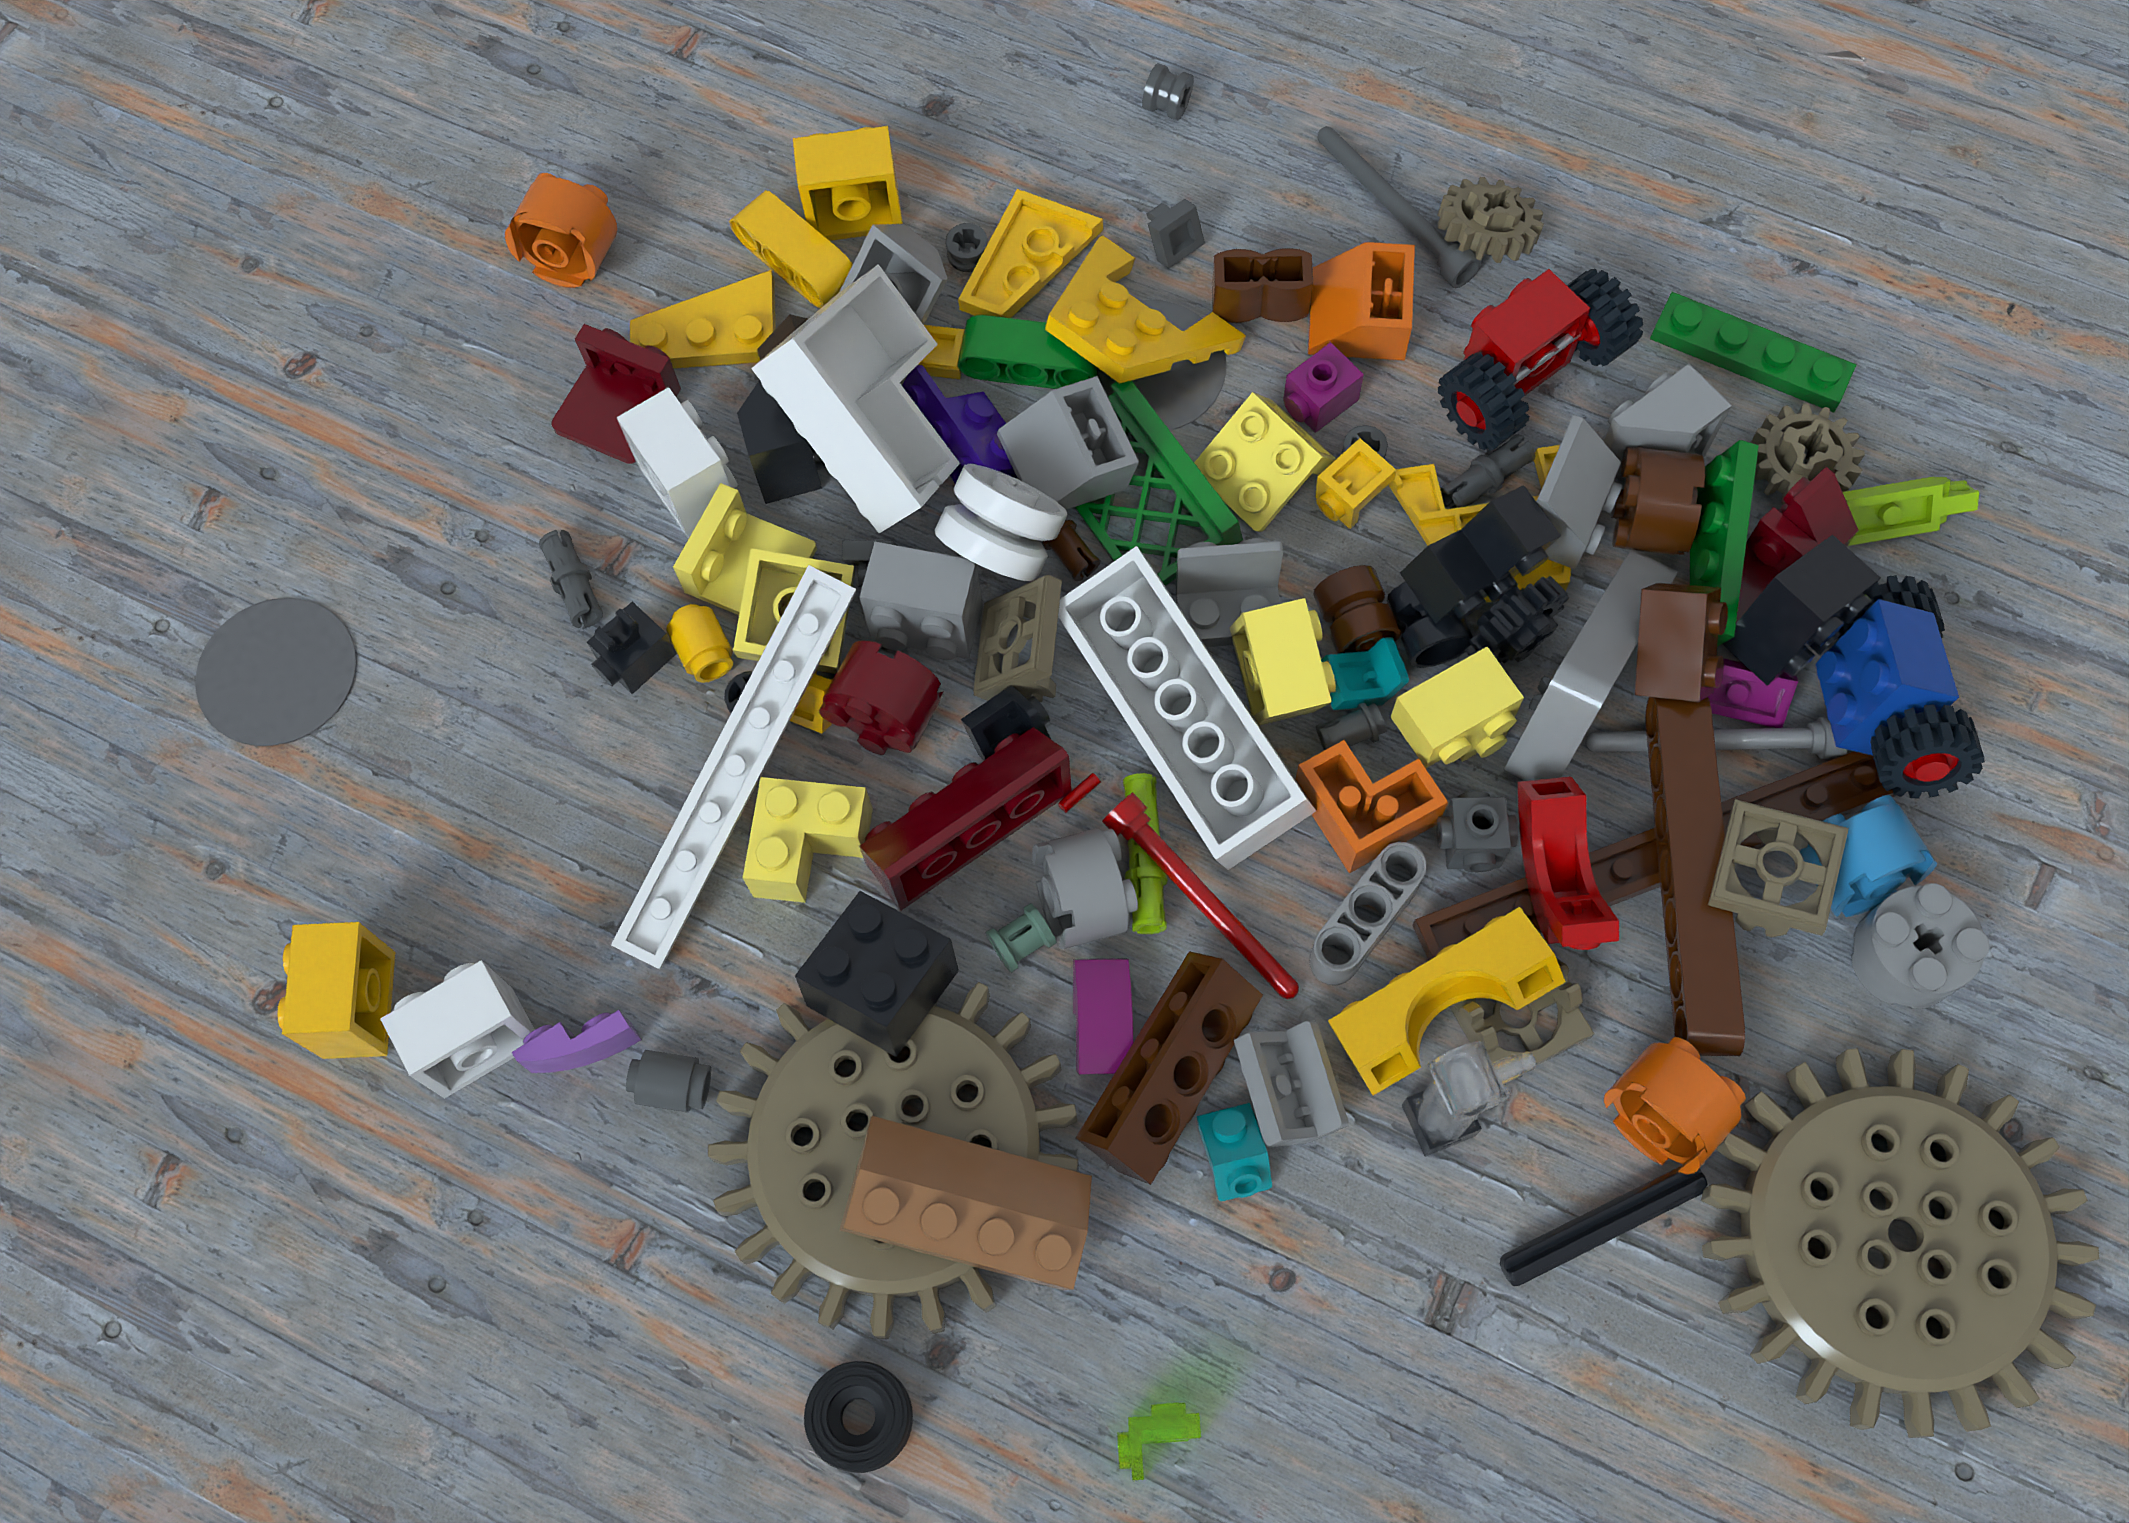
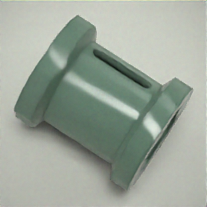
[985,903,1057,973]

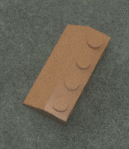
[839,1116,1092,1290]

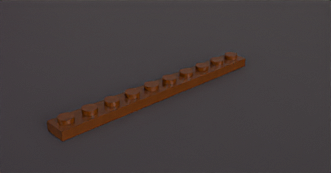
[1412,751,1908,960]

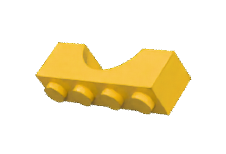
[1328,907,1566,1096]

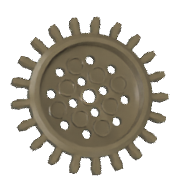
[708,982,1079,1339]
[1701,1048,2099,1438]

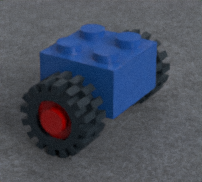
[1815,575,1985,799]

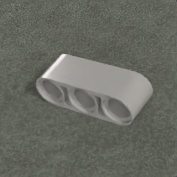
[1309,842,1427,985]

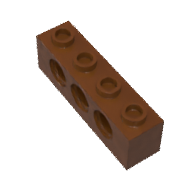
[1075,951,1263,1185]

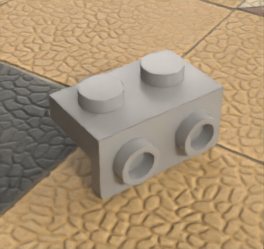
[1234,1021,1349,1148]

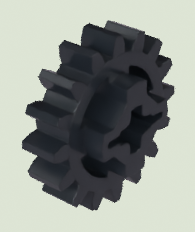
[1465,576,1569,664]

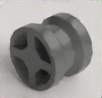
[1142,63,1194,121]

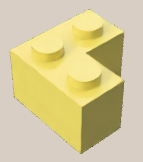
[1391,647,1524,768]
[743,777,873,903]

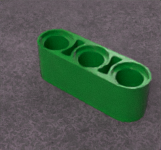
[958,315,1099,389]

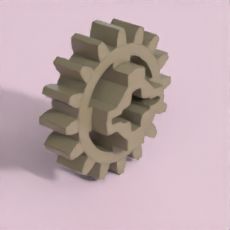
[1437,177,1544,263]
[1750,403,1865,505]

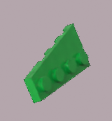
[1690,440,1759,647]

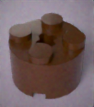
[1611,447,1705,555]

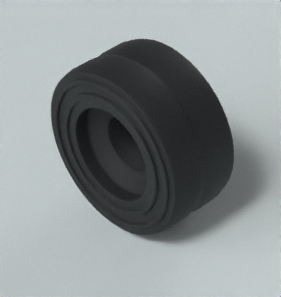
[804,1361,913,1473]

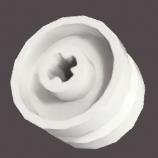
[935,464,1068,581]

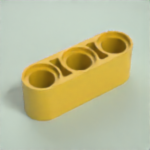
[729,190,853,308]

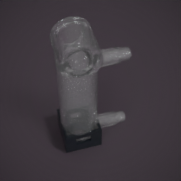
[1402,1041,1537,1157]

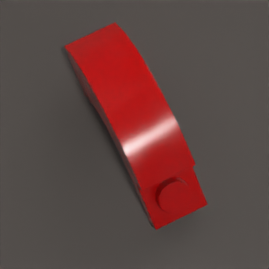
[1518,776,1619,950]

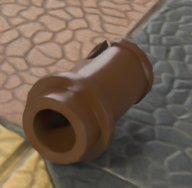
[1042,520,1101,581]

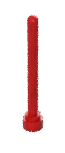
[1102,792,1299,999]

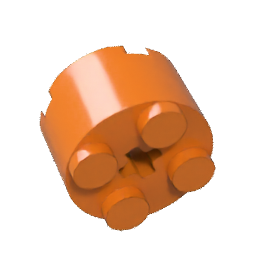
[505,173,617,288]
[1604,1037,1746,1174]

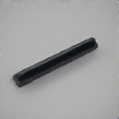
[1500,1165,1708,1286]

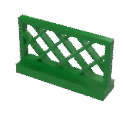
[1074,381,1243,586]

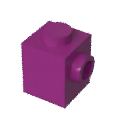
[1283,342,1364,433]

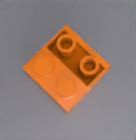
[1308,242,1415,361]

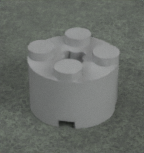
[1032,828,1138,950]
[1851,883,1990,1009]

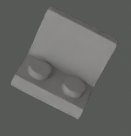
[1175,538,1283,647]

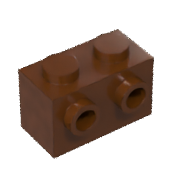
[1635,583,1728,702]

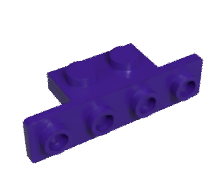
[902,365,1017,484]

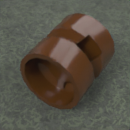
[1313,565,1401,654]

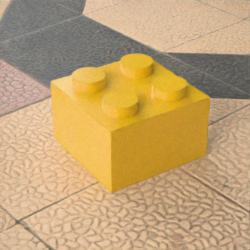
[793,126,903,241]
[277,922,396,1059]

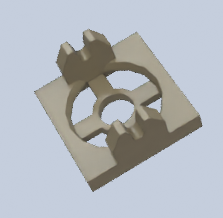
[973,574,1062,702]
[1708,799,1849,937]
[1449,959,1594,1087]

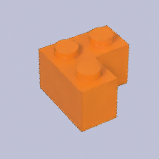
[1295,740,1448,873]

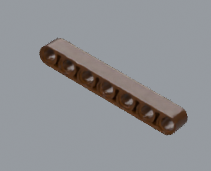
[1645,697,1745,1056]

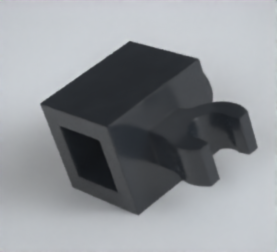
[587,601,677,694]

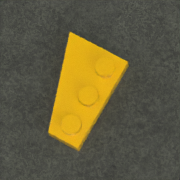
[958,189,1103,318]
[630,270,776,369]

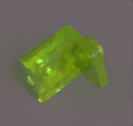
[1117,1403,1201,1482]

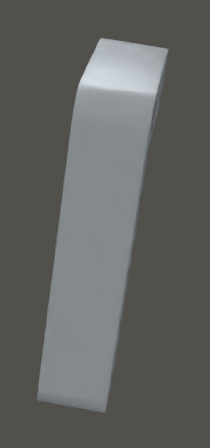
[1504,548,1678,781]

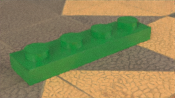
[1650,292,1857,413]

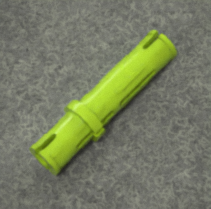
[1123,773,1168,934]

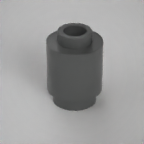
[626,1050,712,1113]

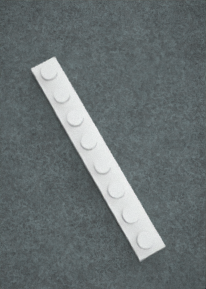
[611,565,856,969]

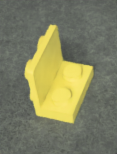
[1194,392,1336,532]
[673,483,817,615]

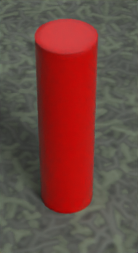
[1058,773,1101,813]

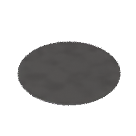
[1097,300,1226,431]
[195,598,356,746]

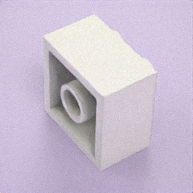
[617,387,738,538]
[380,960,535,1099]

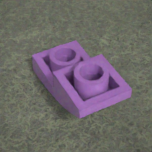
[512,1010,641,1073]

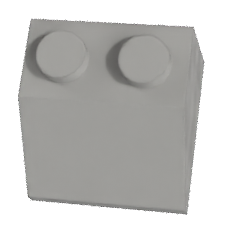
[1536,414,1622,569]

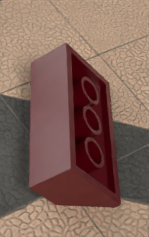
[859,727,1072,911]

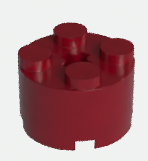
[819,641,944,755]

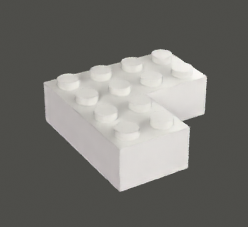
[751,264,960,533]

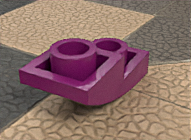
[1073,958,1133,1074]

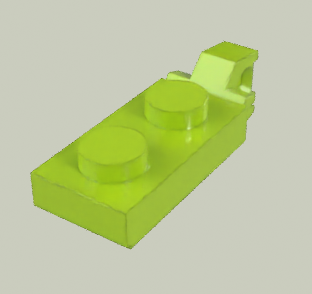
[1843,476,1979,546]

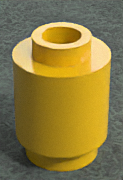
[666,604,733,683]

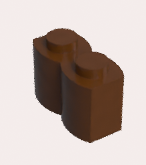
[1212,248,1313,323]

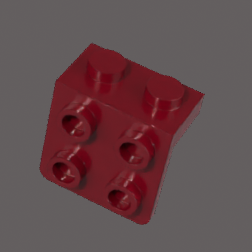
[551,324,681,464]

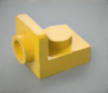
[1315,438,1396,529]

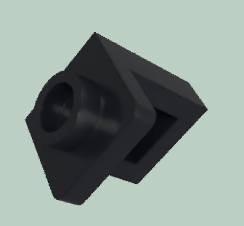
[961,685,1052,760]

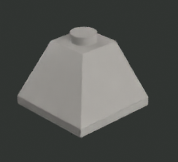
[840,224,948,325]

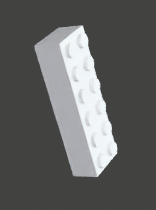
[1058,546,1316,870]

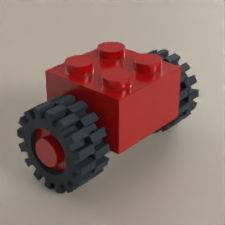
[1438,269,1643,451]

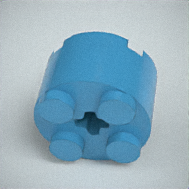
[1799,795,1937,917]

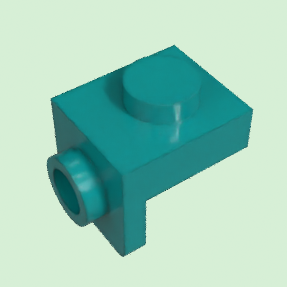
[1321,637,1409,710]
[1196,1103,1272,1201]

